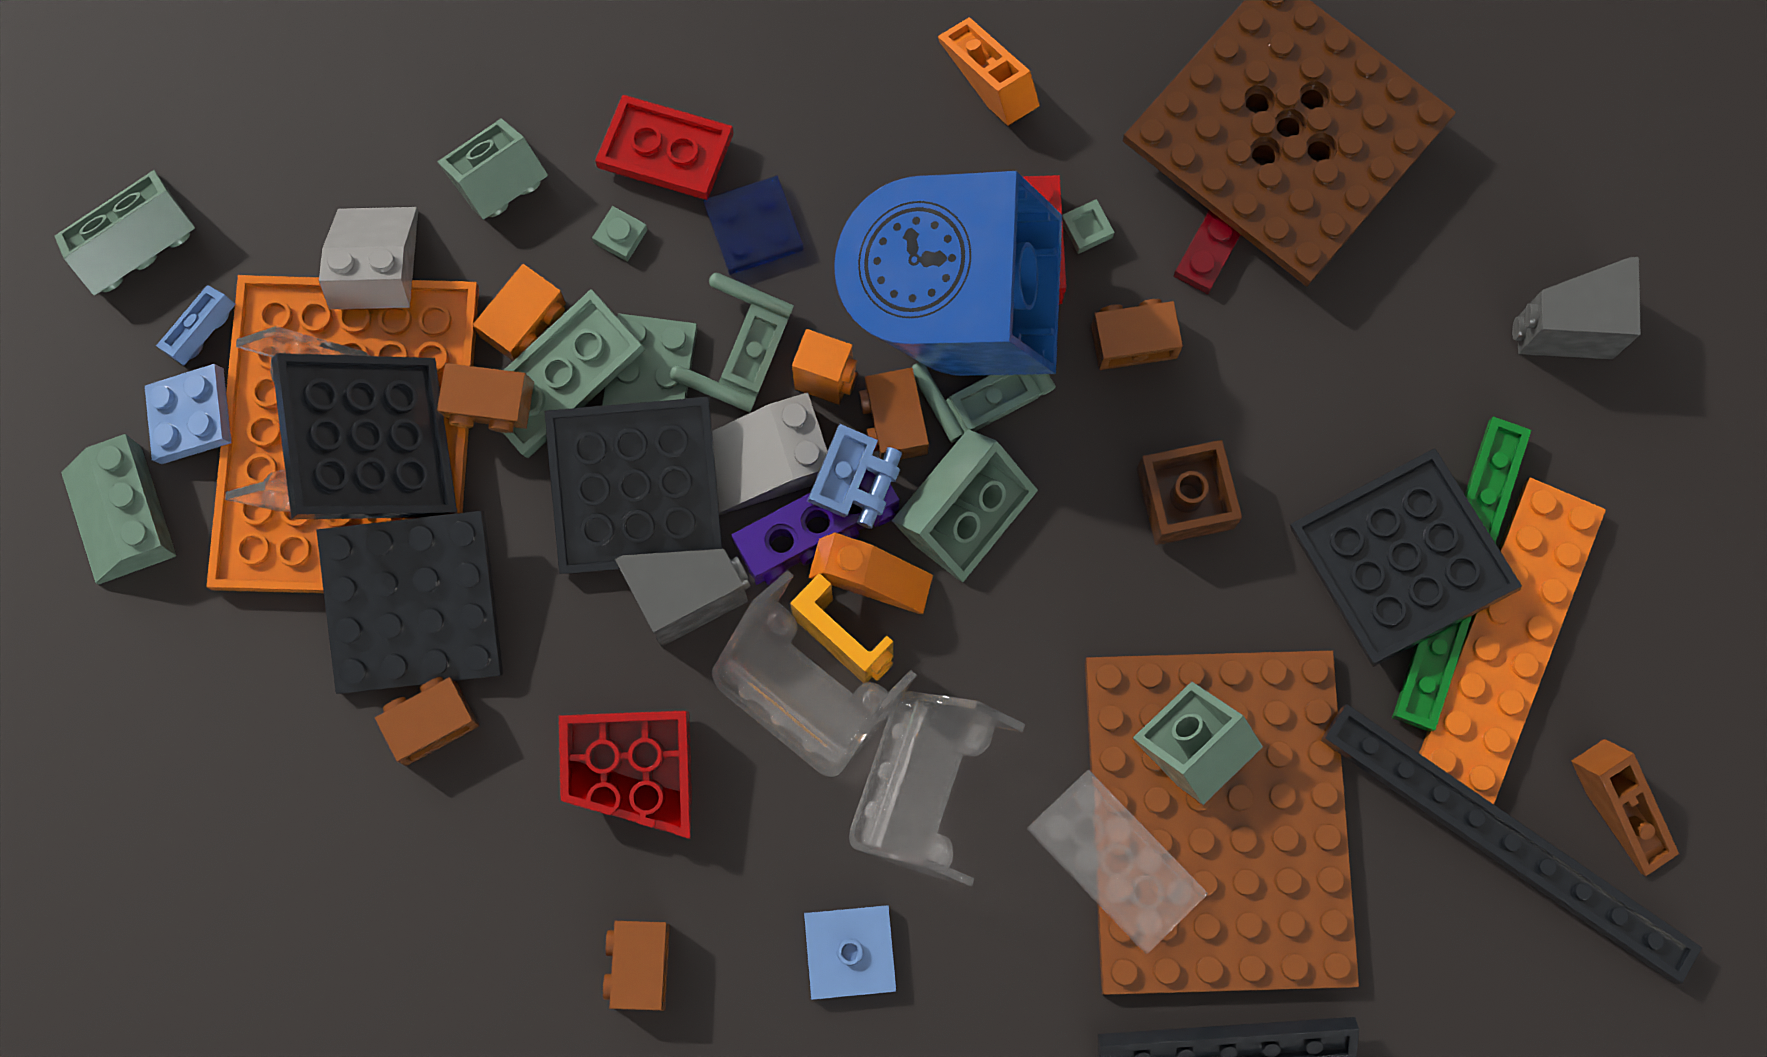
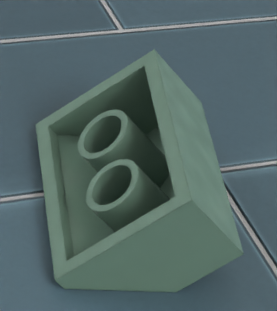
[55,170,195,296]
[892,429,1038,582]
[61,434,176,585]

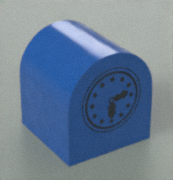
[835,171,1062,376]

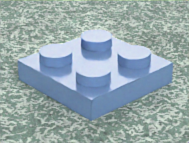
[145,364,232,464]

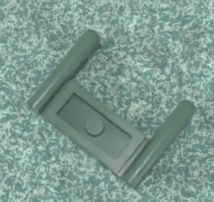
[670,272,794,413]
[912,362,1056,443]

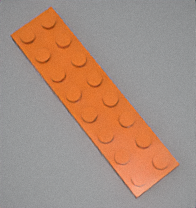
[1419,477,1606,804]

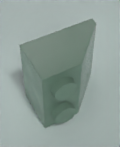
[437,118,548,220]
[1133,682,1263,805]

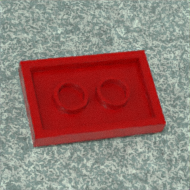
[595,95,734,200]

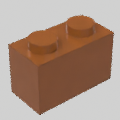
[1091,299,1183,370]
[437,363,534,433]
[859,367,929,460]
[374,677,479,766]
[603,921,670,1011]

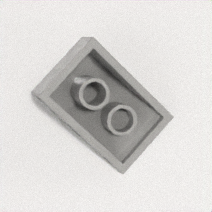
[319,207,418,310]
[712,392,828,515]

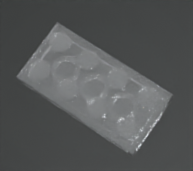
[1027,769,1208,954]

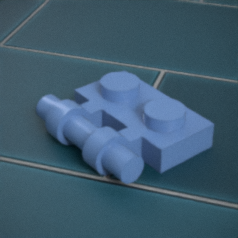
[807,424,902,529]

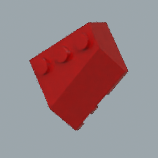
[559,711,692,839]

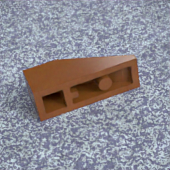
[1571,739,1679,876]

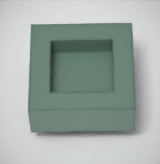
[1062,199,1115,254]
[592,206,648,262]

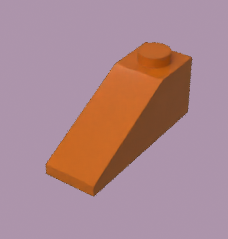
[938,17,1040,126]
[808,533,933,614]

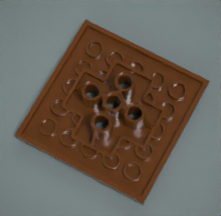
[1122,0,1456,287]

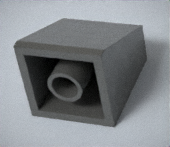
[1512,257,1641,359]
[615,549,751,647]

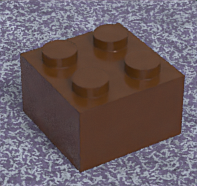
[1137,440,1242,545]

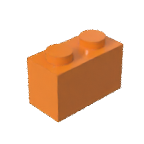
[472,264,566,361]
[792,329,858,405]

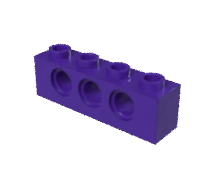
[731,470,899,585]

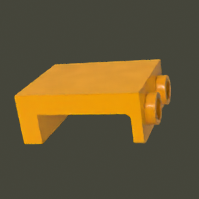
[790,573,894,684]

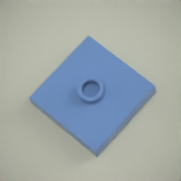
[804,905,896,1000]

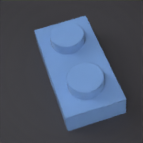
[156,285,236,366]

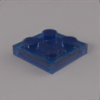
[703,175,803,275]

